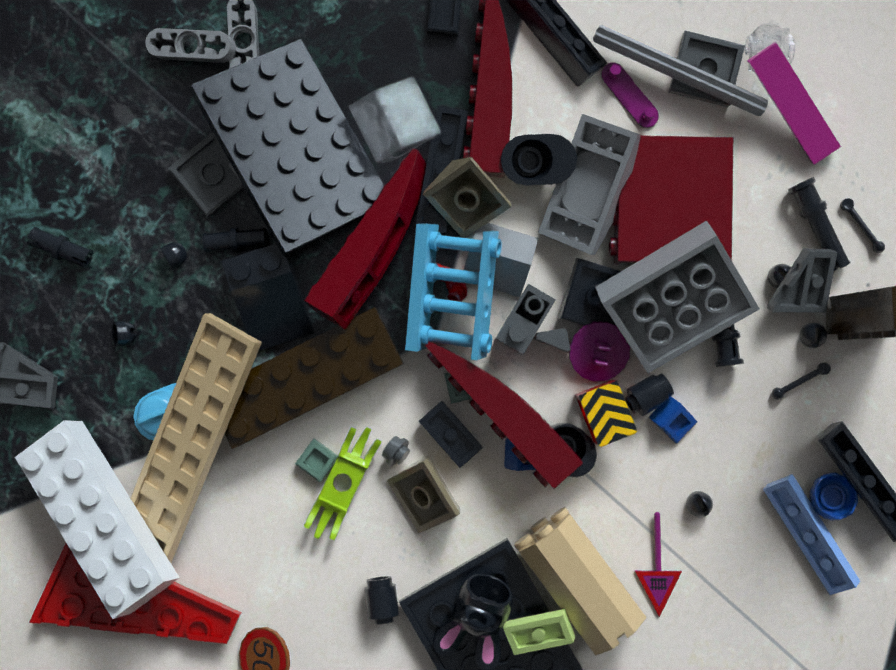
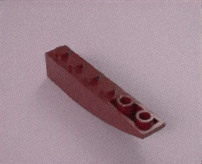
[463,0,512,178]
[304,148,427,330]
[425,342,583,489]

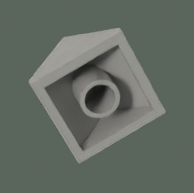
[464,223,538,297]

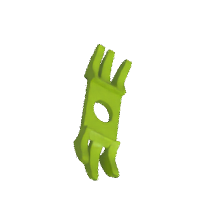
[304,427,382,541]

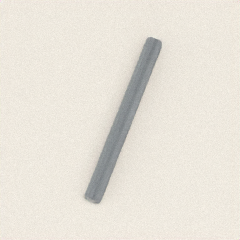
[593,25,768,116]

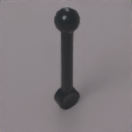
[840,198,885,253]
[772,363,831,400]

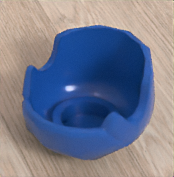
[809,472,858,521]

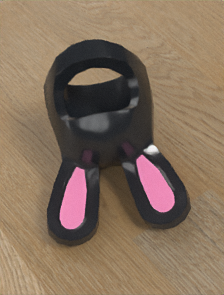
[433,574,513,670]

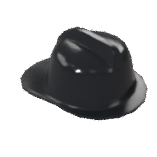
[501,134,577,186]

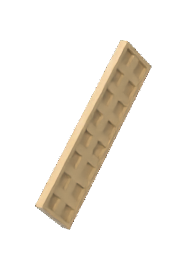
[130,313,262,563]

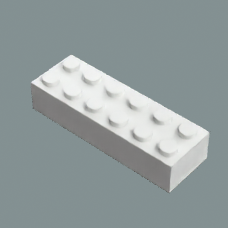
[15,420,179,619]

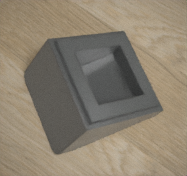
[534,328,571,352]

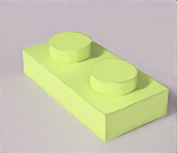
[503,609,575,655]

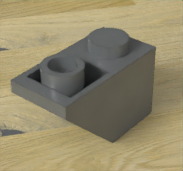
[495,284,556,355]

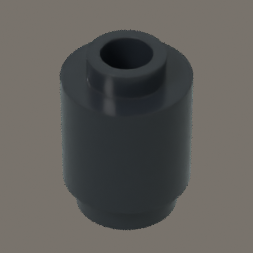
[625,373,674,416]
[364,576,399,625]

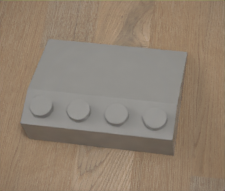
[595,221,760,373]

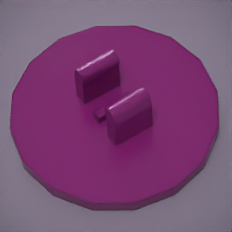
[569,321,630,382]

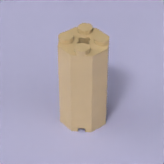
[514,507,647,655]

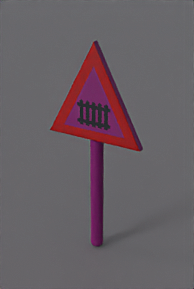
[635,512,682,617]

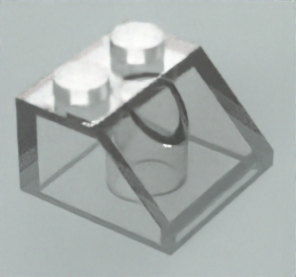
[348,76,442,163]

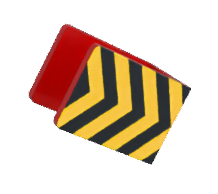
[574,380,637,447]

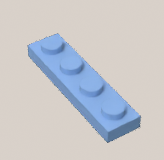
[763,474,860,595]

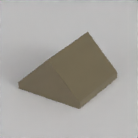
[423,157,512,238]
[387,455,460,533]

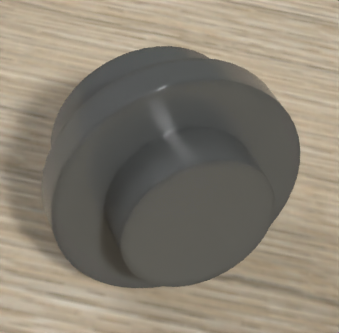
[382,436,410,466]

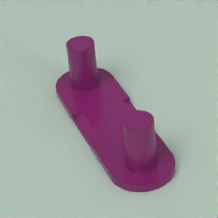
[601,63,659,128]

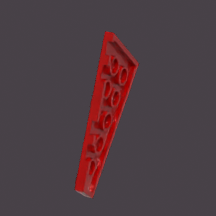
[29,543,242,644]

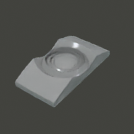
[538,114,641,255]

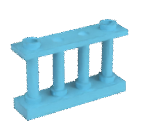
[405,223,502,361]

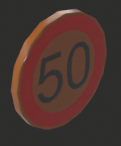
[239,627,290,670]

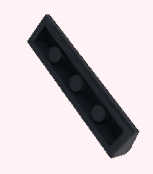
[506,0,607,86]
[818,421,896,542]

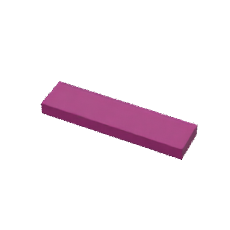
[747,42,841,165]

